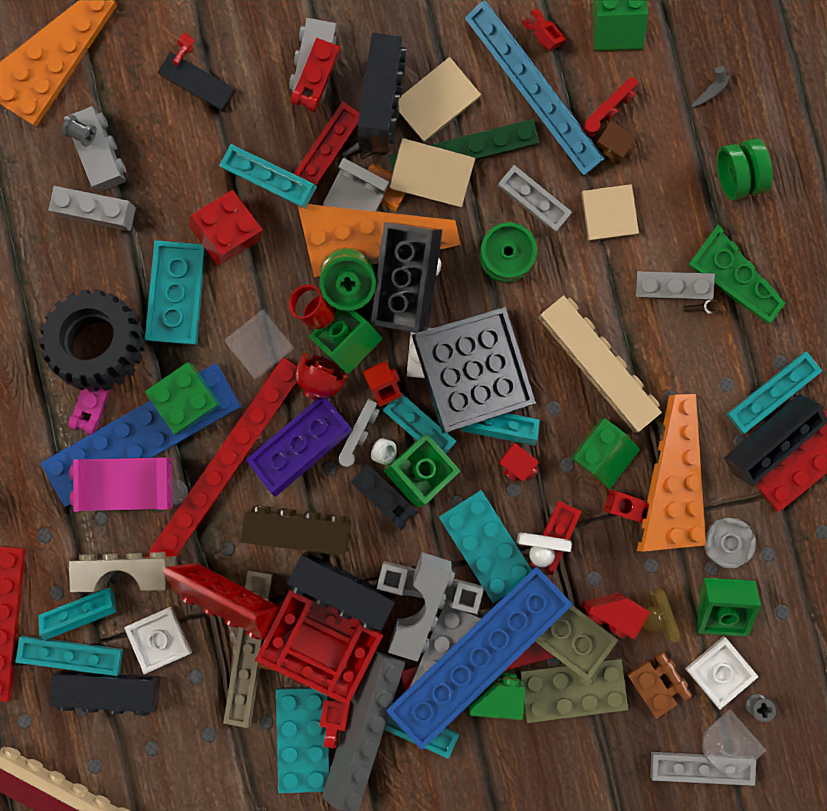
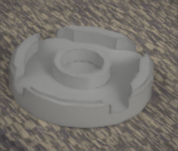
[704,518,756,568]

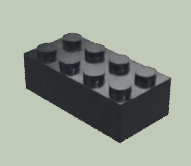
[357,32,407,153]
[371,222,442,333]
[287,551,396,632]

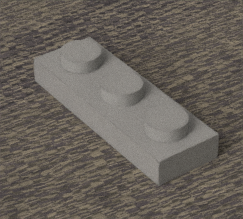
[498,165,572,233]
[636,271,715,299]

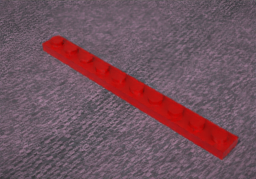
[145,357,297,559]

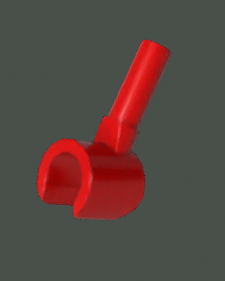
[172,33,194,66]

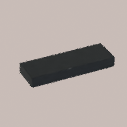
[158,51,235,112]

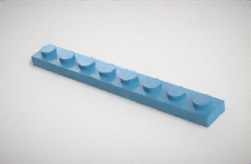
[465,1,605,175]

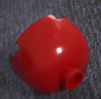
[296,353,348,400]

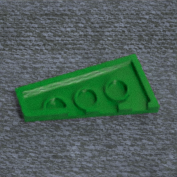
[687,224,785,325]

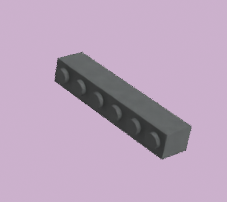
[322,650,405,811]

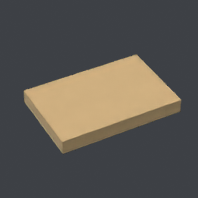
[399,57,481,144]
[389,138,475,207]

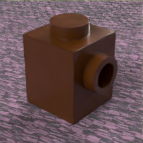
[595,121,637,164]

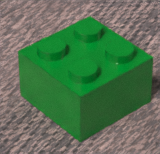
[145,362,222,435]

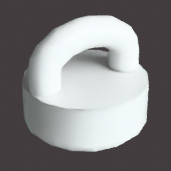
[371,438,397,465]

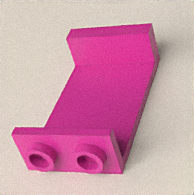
[70,458,173,512]

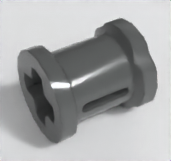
[61,114,97,147]
[745,693,776,722]

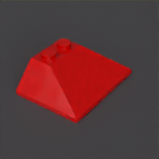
[254,590,383,705]

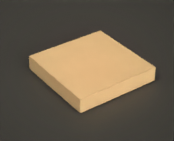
[581,184,639,242]

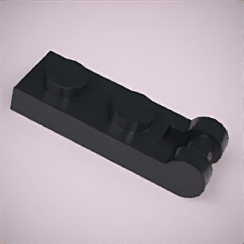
[351,464,419,531]

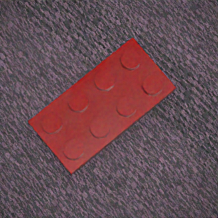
[755,409,827,512]

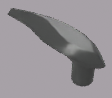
[690,66,729,108]

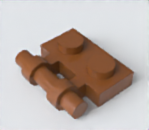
[627,652,692,719]

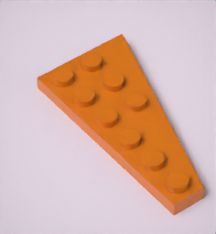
[0,0,117,127]
[298,204,460,277]
[637,394,706,552]

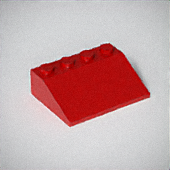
[163,563,281,640]

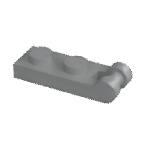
[339,399,380,467]

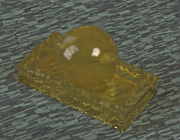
[643,588,681,643]

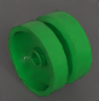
[717,138,773,201]
[479,222,537,283]
[319,248,376,311]

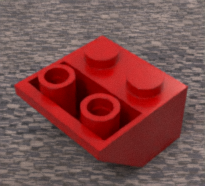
[581,592,650,639]

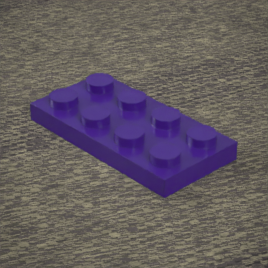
[246,398,353,497]

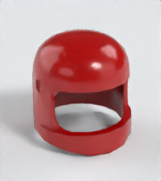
[289,284,336,330]

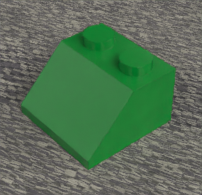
[591,0,648,52]
[308,308,383,374]
[569,418,640,489]
[383,433,460,508]
[697,578,761,637]
[468,672,525,720]

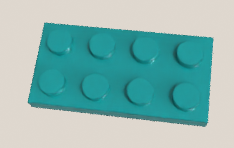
[145,240,206,345]
[439,490,532,603]
[276,687,330,793]

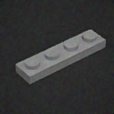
[650,752,756,786]

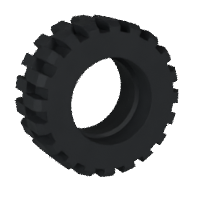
[39,290,145,392]

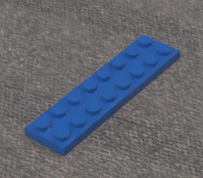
[40,363,242,507]
[386,566,573,750]

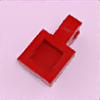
[522,9,567,51]
[319,700,351,748]

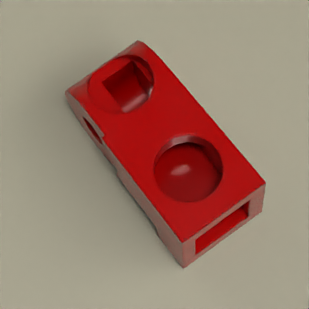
[603,490,649,523]

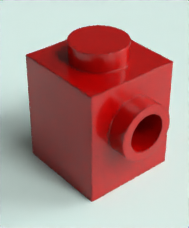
[363,361,402,407]
[498,443,539,482]

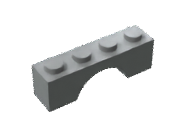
[388,552,455,662]
[377,561,483,614]

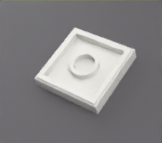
[124,606,192,674]
[685,636,758,709]

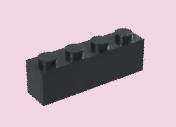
[724,393,827,487]
[49,670,160,716]

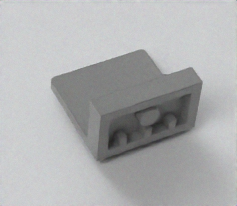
[323,158,390,211]

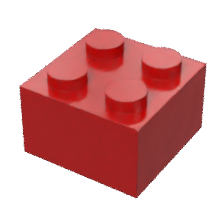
[189,190,263,266]

